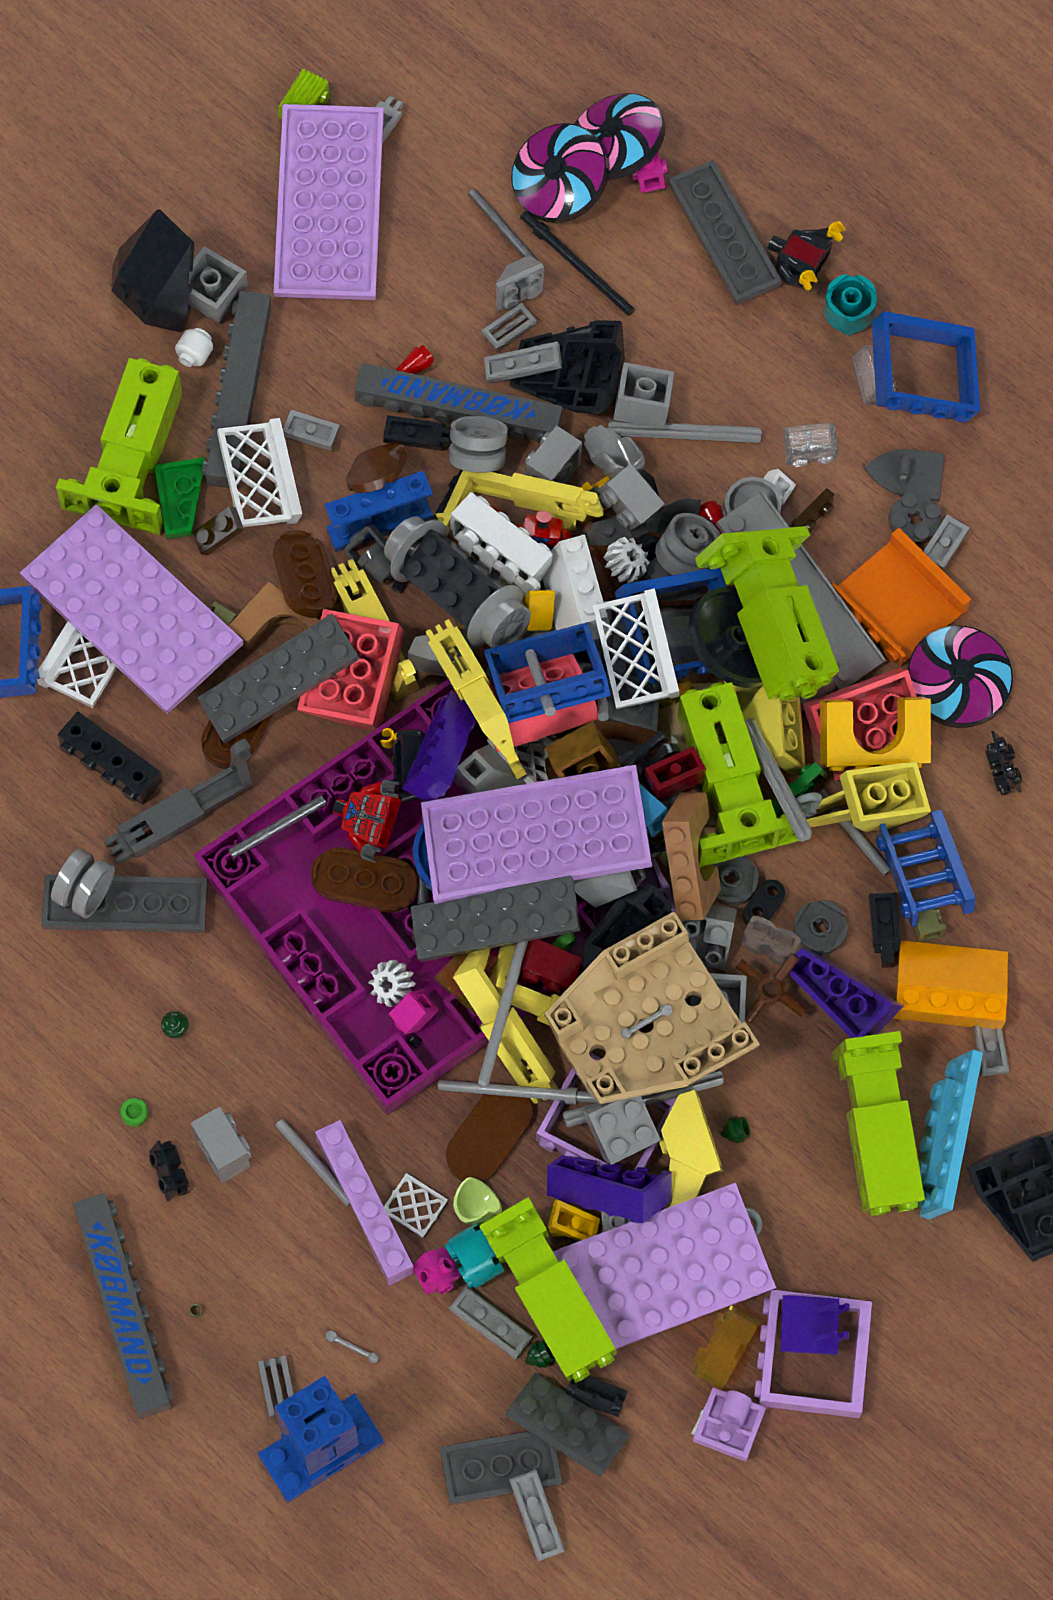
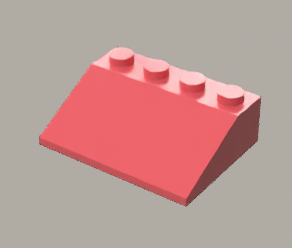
[297,609,405,731]
[488,654,599,752]
[802,668,932,781]

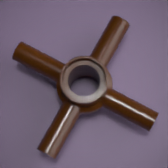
[735,952,808,1023]

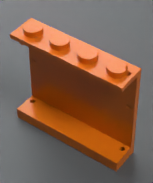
[831,528,972,667]

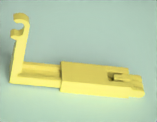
[436,470,604,535]
[331,559,419,701]
[425,619,526,779]
[490,943,560,1026]
[453,948,558,1104]

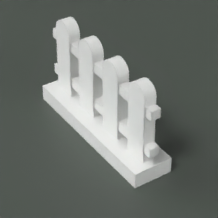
[456,530,541,598]

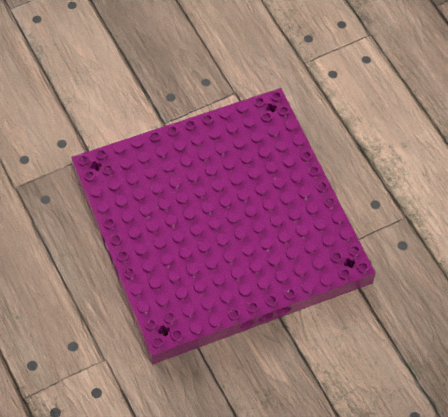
[194,679,618,1115]

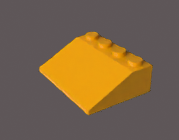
[893,940,1008,1029]

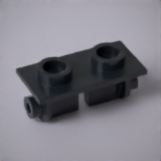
[149,1140,190,1202]
[567,1376,628,1417]

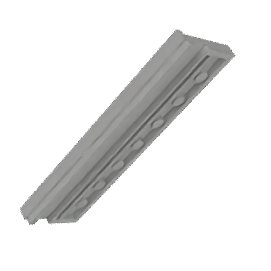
[716,491,886,691]

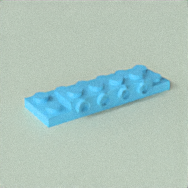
[919,1050,983,1220]

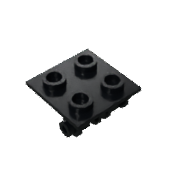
[985,730,1023,795]

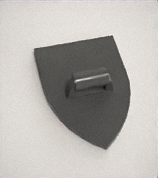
[864,449,944,502]

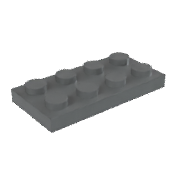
[505,1373,630,1478]
[440,1431,562,1505]

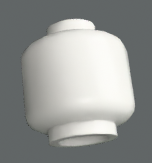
[175,328,213,367]

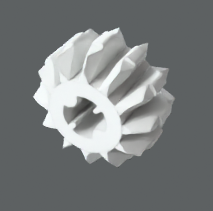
[603,537,650,583]
[368,960,416,1007]

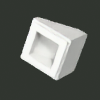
[764,469,796,505]

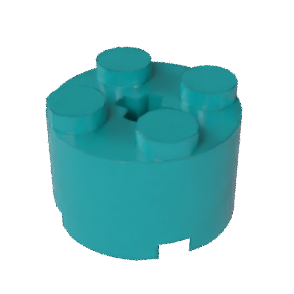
[823,274,877,336]
[445,1223,505,1288]

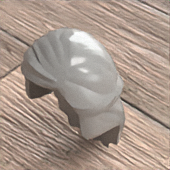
[583,424,646,479]

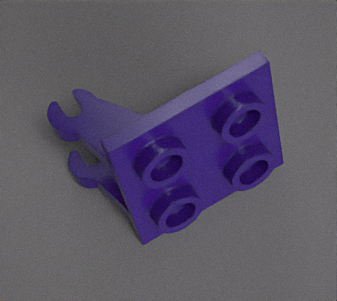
[780,1295,850,1355]

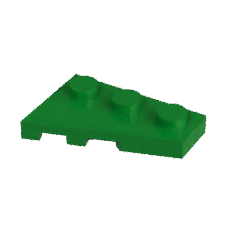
[154,457,206,539]
[771,762,830,819]

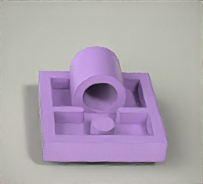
[693,1387,766,1462]

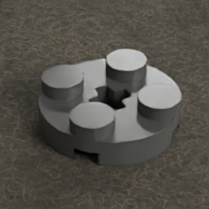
[888,493,941,545]
[709,856,759,906]
[793,900,848,956]

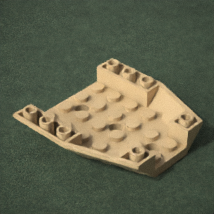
[545,912,760,1104]

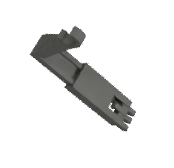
[104,739,253,865]

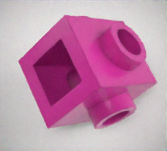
[632,152,668,193]
[413,1247,461,1295]

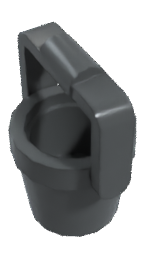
[345,525,392,584]

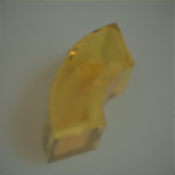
[692,1306,760,1390]

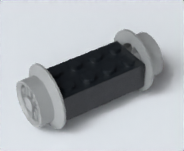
[384,516,531,648]

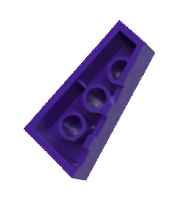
[402,691,477,802]
[789,948,904,1038]
[547,1155,672,1223]

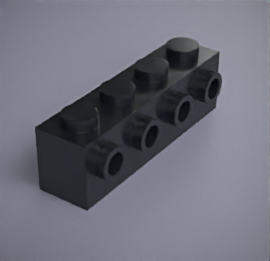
[57,711,163,805]

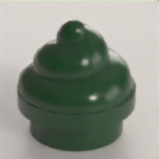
[161,1011,189,1038]
[720,1116,750,1143]
[525,1340,555,1368]

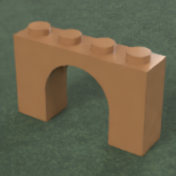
[228,582,321,652]
[662,793,721,920]

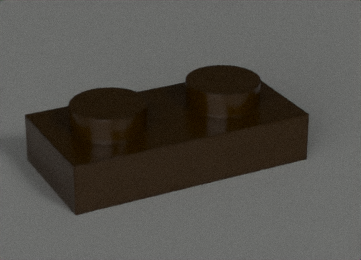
[791,488,835,533]
[193,506,244,556]

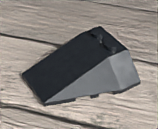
[111,209,194,332]
[509,320,625,414]
[583,883,672,971]
[967,1131,1053,1262]

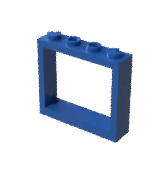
[872,311,980,422]
[615,568,726,685]
[0,586,43,698]
[484,622,611,724]

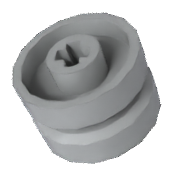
[449,416,508,473]
[723,476,782,517]
[655,513,720,575]
[51,849,115,918]

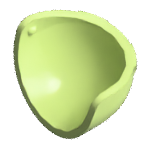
[453,1177,502,1225]

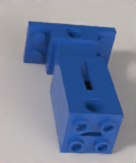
[258,1376,385,1503]

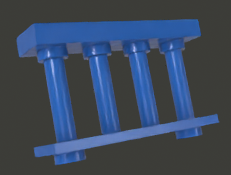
[324,471,433,552]
[876,810,976,927]

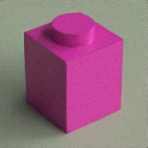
[389,989,439,1035]

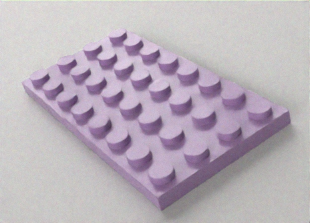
[274,104,384,300]
[20,504,243,714]
[421,765,652,904]
[553,1183,776,1349]

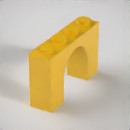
[820,697,931,771]

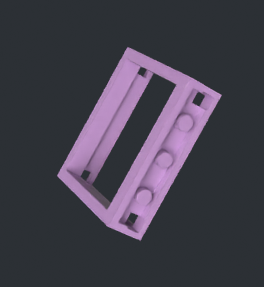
[536,1053,677,1171]
[754,1290,872,1418]

